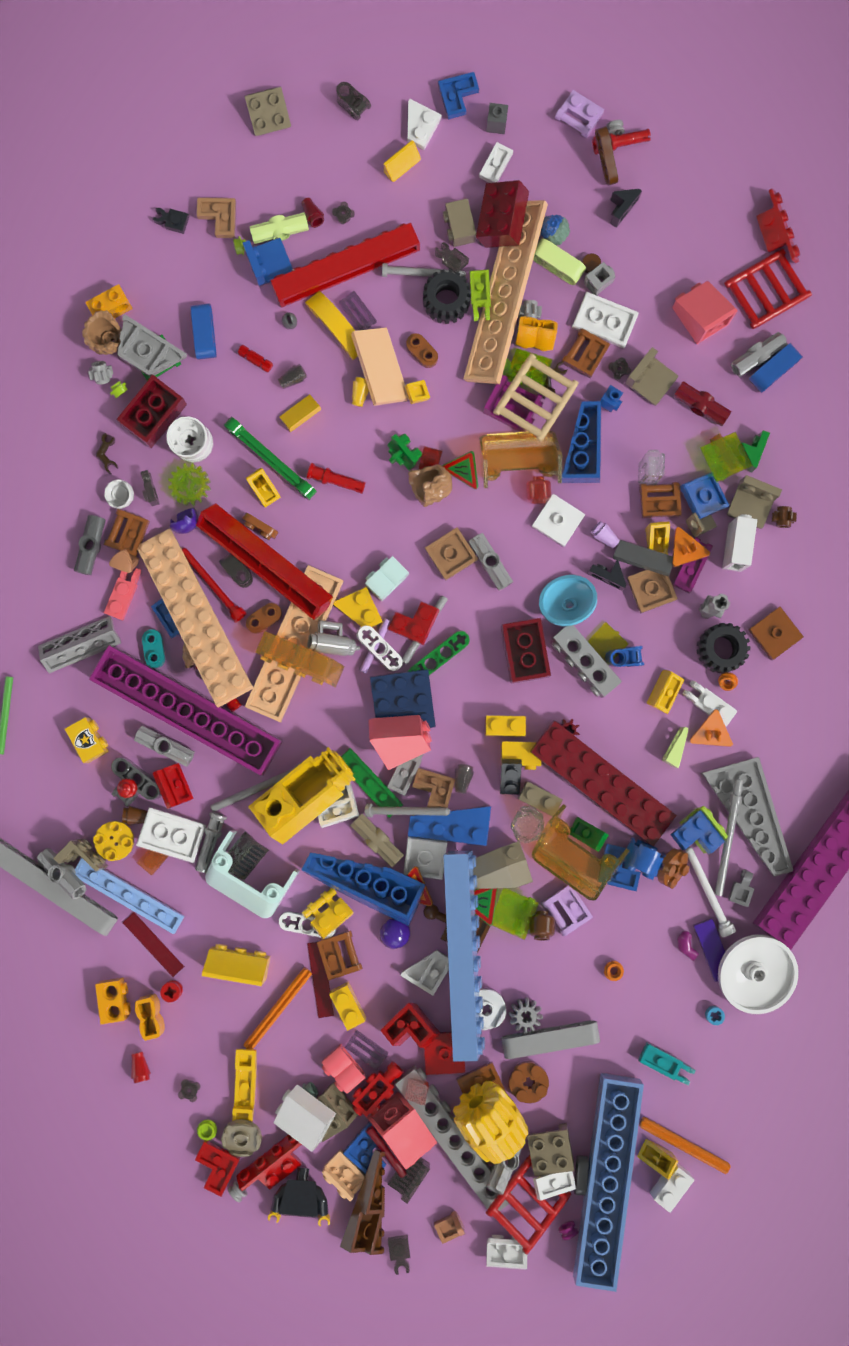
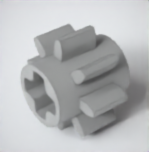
[519,300,542,319]
[88,361,113,385]

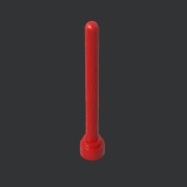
[182,548,247,623]

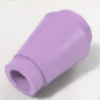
[591,521,620,549]

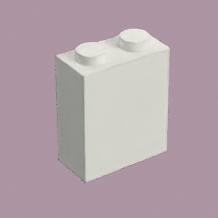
[722,514,757,572]
[274,1085,336,1152]

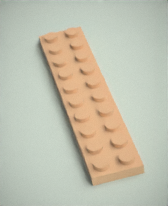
[464,200,548,384]
[137,528,253,707]

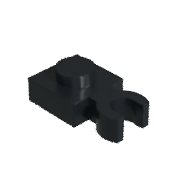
[153,208,189,234]

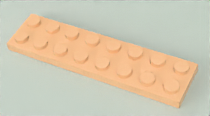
[245,565,344,723]

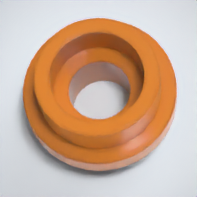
[718,672,738,691]
[604,961,624,981]

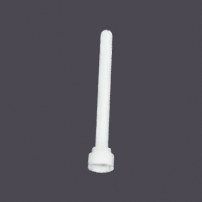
[685,847,736,937]

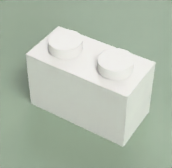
[650,1163,694,1213]

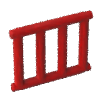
[724,249,812,329]
[485,1154,572,1255]

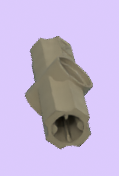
[350,813,404,867]

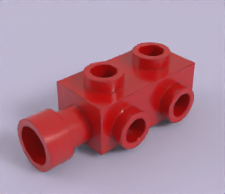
[352,1061,404,1117]

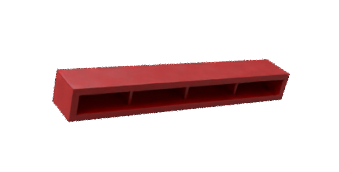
[270,223,420,308]
[196,503,333,620]

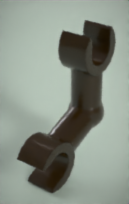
[542,362,568,399]
[96,433,118,474]

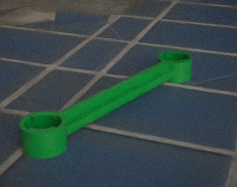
[224,416,317,500]

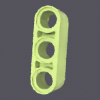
[533,238,586,285]

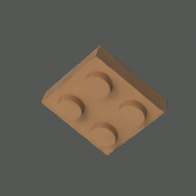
[425,527,478,581]
[627,570,678,614]

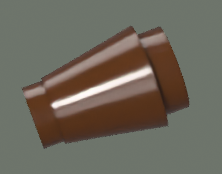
[122,806,148,825]

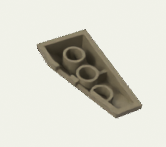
[473,841,533,889]

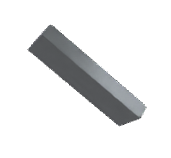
[613,540,673,577]

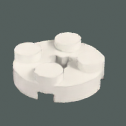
[479,988,506,1030]

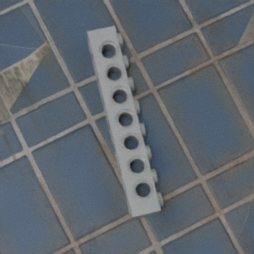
[395,1065,512,1211]

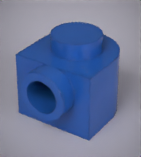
[600,385,623,412]

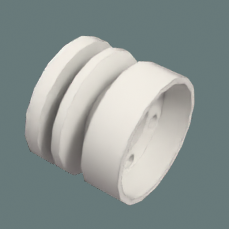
[167,416,213,463]

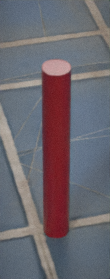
[366,1126,407,1178]

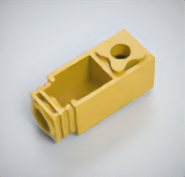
[248,747,356,845]

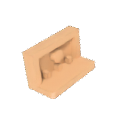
[322,1149,366,1201]

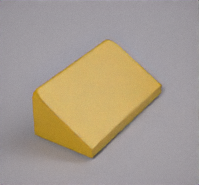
[384,140,421,182]
[279,394,321,432]
[647,670,684,714]

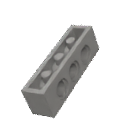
[551,625,622,698]

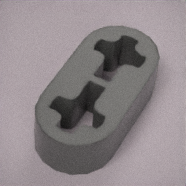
[574,1155,589,1196]

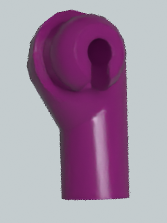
[678,931,699,961]

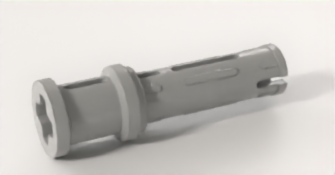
[195,812,227,873]

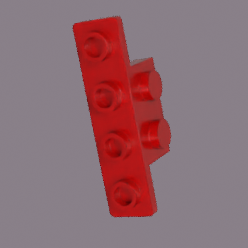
[756,188,801,263]
[236,1134,302,1191]

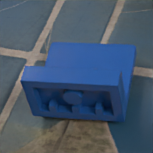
[243,238,293,286]

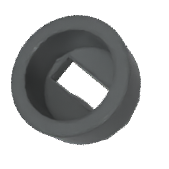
[282,312,297,329]

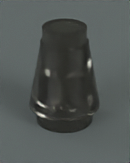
[278,364,307,389]
[455,764,474,794]

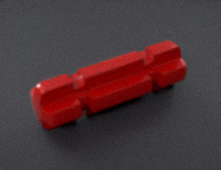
[238,345,273,372]

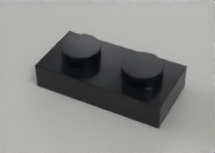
[500,759,522,795]

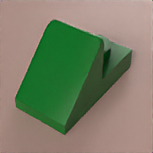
[737,430,770,473]
[567,817,609,852]

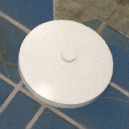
[718,935,798,1014]

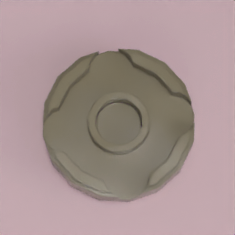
[221,1119,262,1157]

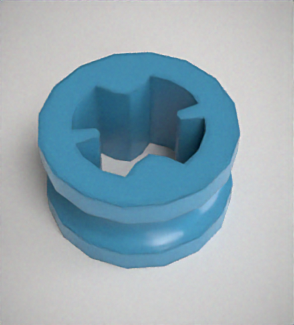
[705,1006,725,1025]

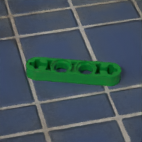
[408,631,470,676]

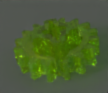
[168,463,211,506]

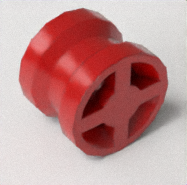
[160,980,183,1003]

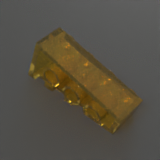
[255,631,345,688]

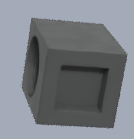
[486,103,508,134]

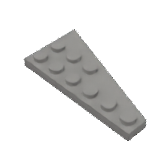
[701,757,793,876]

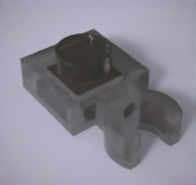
[435,242,469,273]
[141,470,160,506]
[388,1235,411,1275]

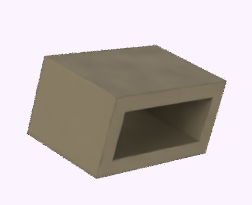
[443,198,476,247]
[517,782,563,817]

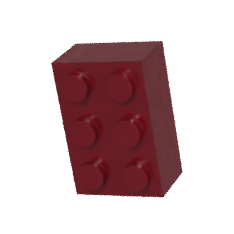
[476,180,529,248]
[116,375,187,449]
[501,618,551,684]

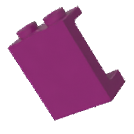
[483,375,543,434]

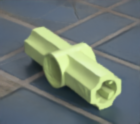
[250,212,309,244]

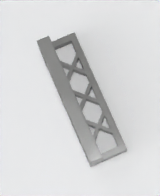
[38,616,121,673]

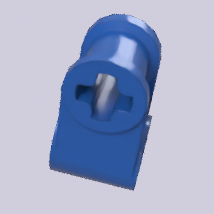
[605,646,645,667]

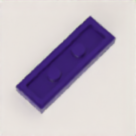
[693,918,725,982]

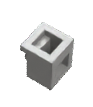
[584,262,616,296]

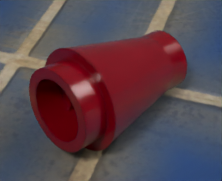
[301,198,324,228]

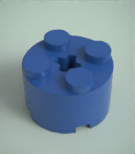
[621,837,666,880]

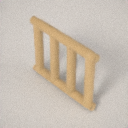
[493,353,579,442]

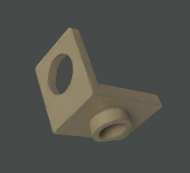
[685,513,717,538]

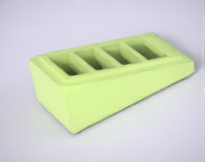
[662,727,688,768]

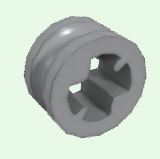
[606,120,625,135]
[228,1181,248,1202]

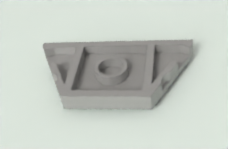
[118,314,187,377]

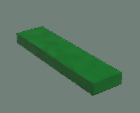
[341,748,404,818]

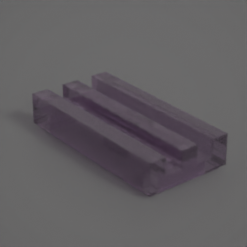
[339,291,377,330]
[345,1030,389,1070]

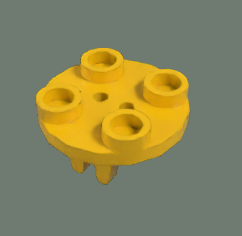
[93,821,134,861]

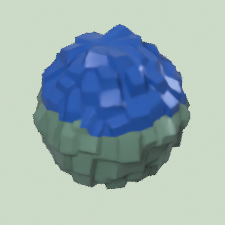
[541,215,570,246]

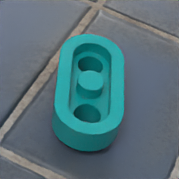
[142,629,166,668]

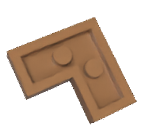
[197,198,236,238]
[412,768,455,808]

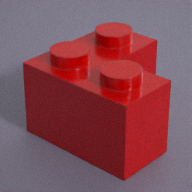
[380,1003,441,1048]

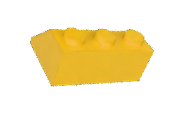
[202,944,271,986]

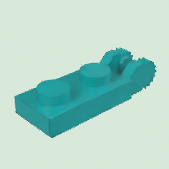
[638,1042,696,1086]

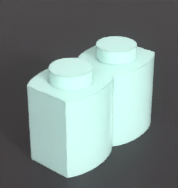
[365,556,409,601]

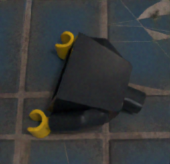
[268,1168,330,1226]

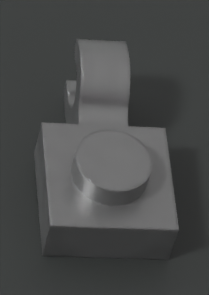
[728,869,754,907]

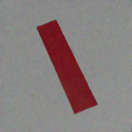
[123,912,185,977]
[307,942,334,1018]

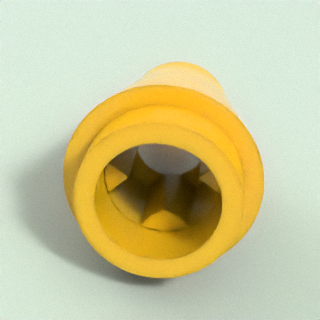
[352,377,369,407]

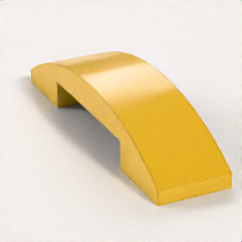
[305,291,358,360]
[232,1048,257,1122]

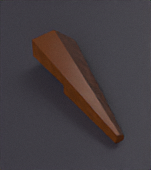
[340,1150,385,1255]

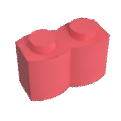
[322,1044,366,1094]

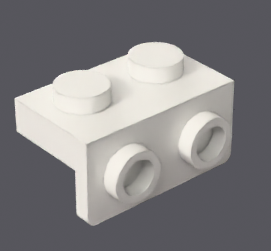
[486,1235,527,1270]

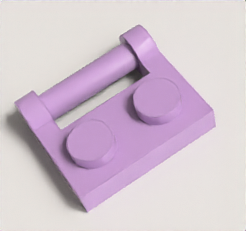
[555,90,605,138]
[541,884,593,936]

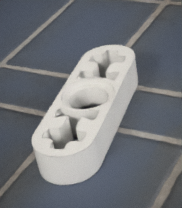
[356,626,403,671]
[279,912,336,938]

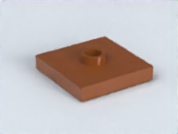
[749,606,804,660]

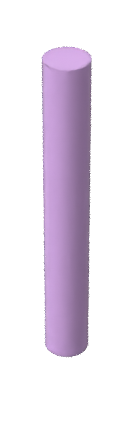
[359,618,391,674]

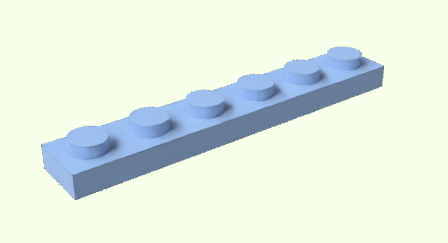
[75,858,185,934]

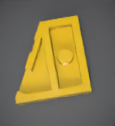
[334,587,383,627]

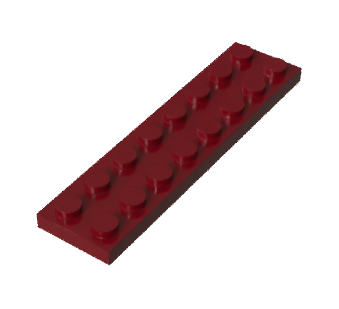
[530,720,677,847]

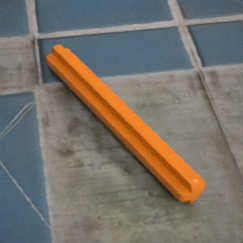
[243,967,312,1049]
[639,1117,731,1174]

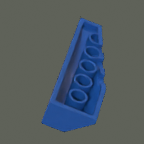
[301,852,426,926]

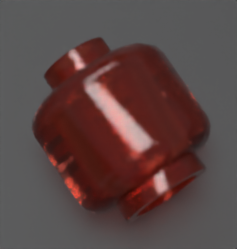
[526,476,552,504]

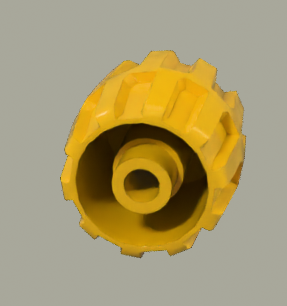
[453,1081,528,1164]

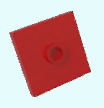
[424,1032,465,1075]

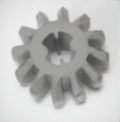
[509,998,543,1033]

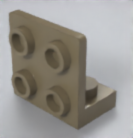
[244,86,291,136]
[625,347,678,406]
[727,475,782,529]
[53,839,108,872]
[316,1082,358,1142]
[527,1123,574,1176]

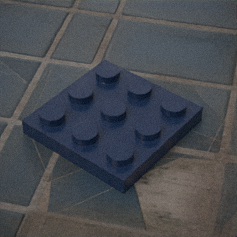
[370,669,436,728]

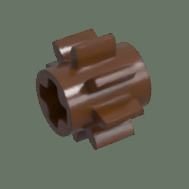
[772,506,797,528]

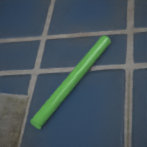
[0,676,13,755]

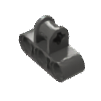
[111,758,162,807]

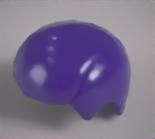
[170,508,198,534]
[380,919,410,949]

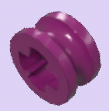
[558,1221,579,1240]

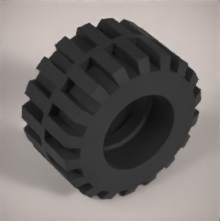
[423,269,471,324]
[696,623,751,673]

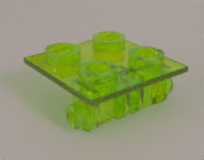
[506,348,553,387]
[700,432,752,482]
[492,888,539,940]

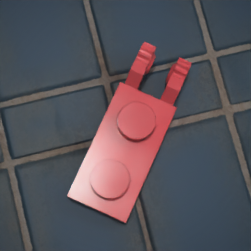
[104,568,141,621]

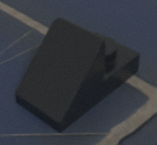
[610,189,642,228]
[588,559,627,591]

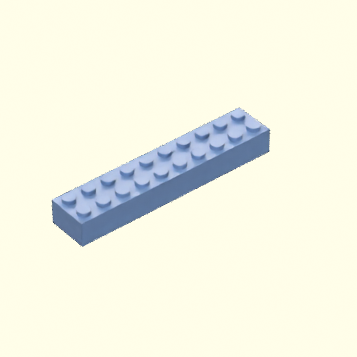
[443,850,485,1061]
[573,1073,644,1292]

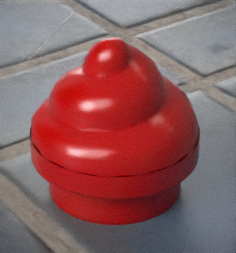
[117,778,137,798]

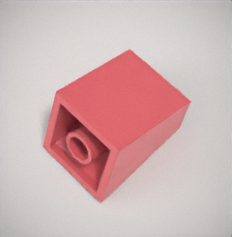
[672,281,738,344]
[368,715,432,770]
[367,1092,437,1170]

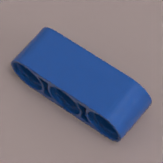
[191,303,217,360]
[749,343,803,393]

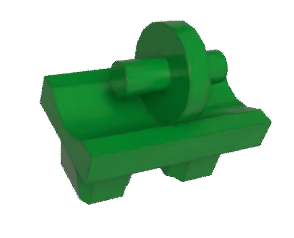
[387,433,422,471]

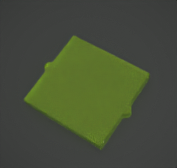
[588,622,629,665]

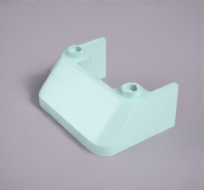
[205,829,300,918]

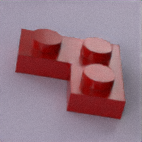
[388,602,440,645]
[195,1140,241,1197]

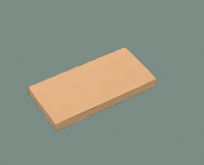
[351,327,409,406]

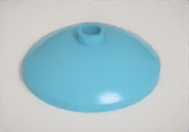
[539,575,598,626]

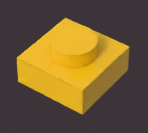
[405,380,430,404]

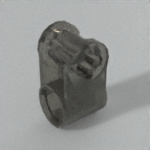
[336,82,371,121]
[219,553,253,588]

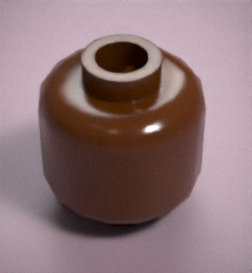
[529,911,555,941]

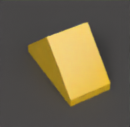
[246,467,281,508]
[645,521,670,555]
[637,1139,678,1179]

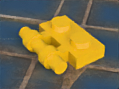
[301,888,354,939]

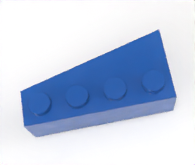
[561,401,601,483]
[408,806,491,846]

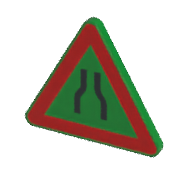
[442,451,478,489]
[474,888,498,926]

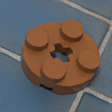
[658,848,690,889]
[509,1061,549,1103]

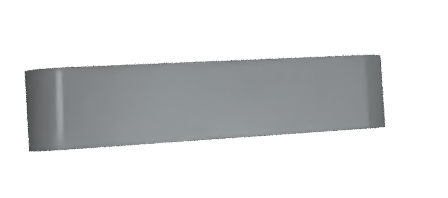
[501,1020,600,1059]

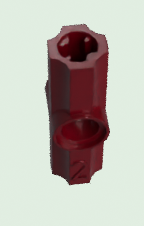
[674,381,732,426]

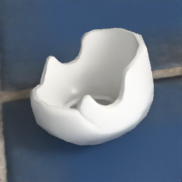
[104,479,134,509]

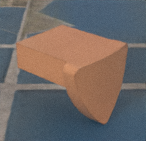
[109,549,139,573]
[434,1211,465,1244]

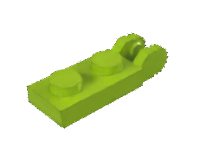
[470,269,491,321]

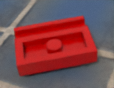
[152,763,194,809]

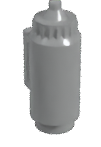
[307,620,360,656]

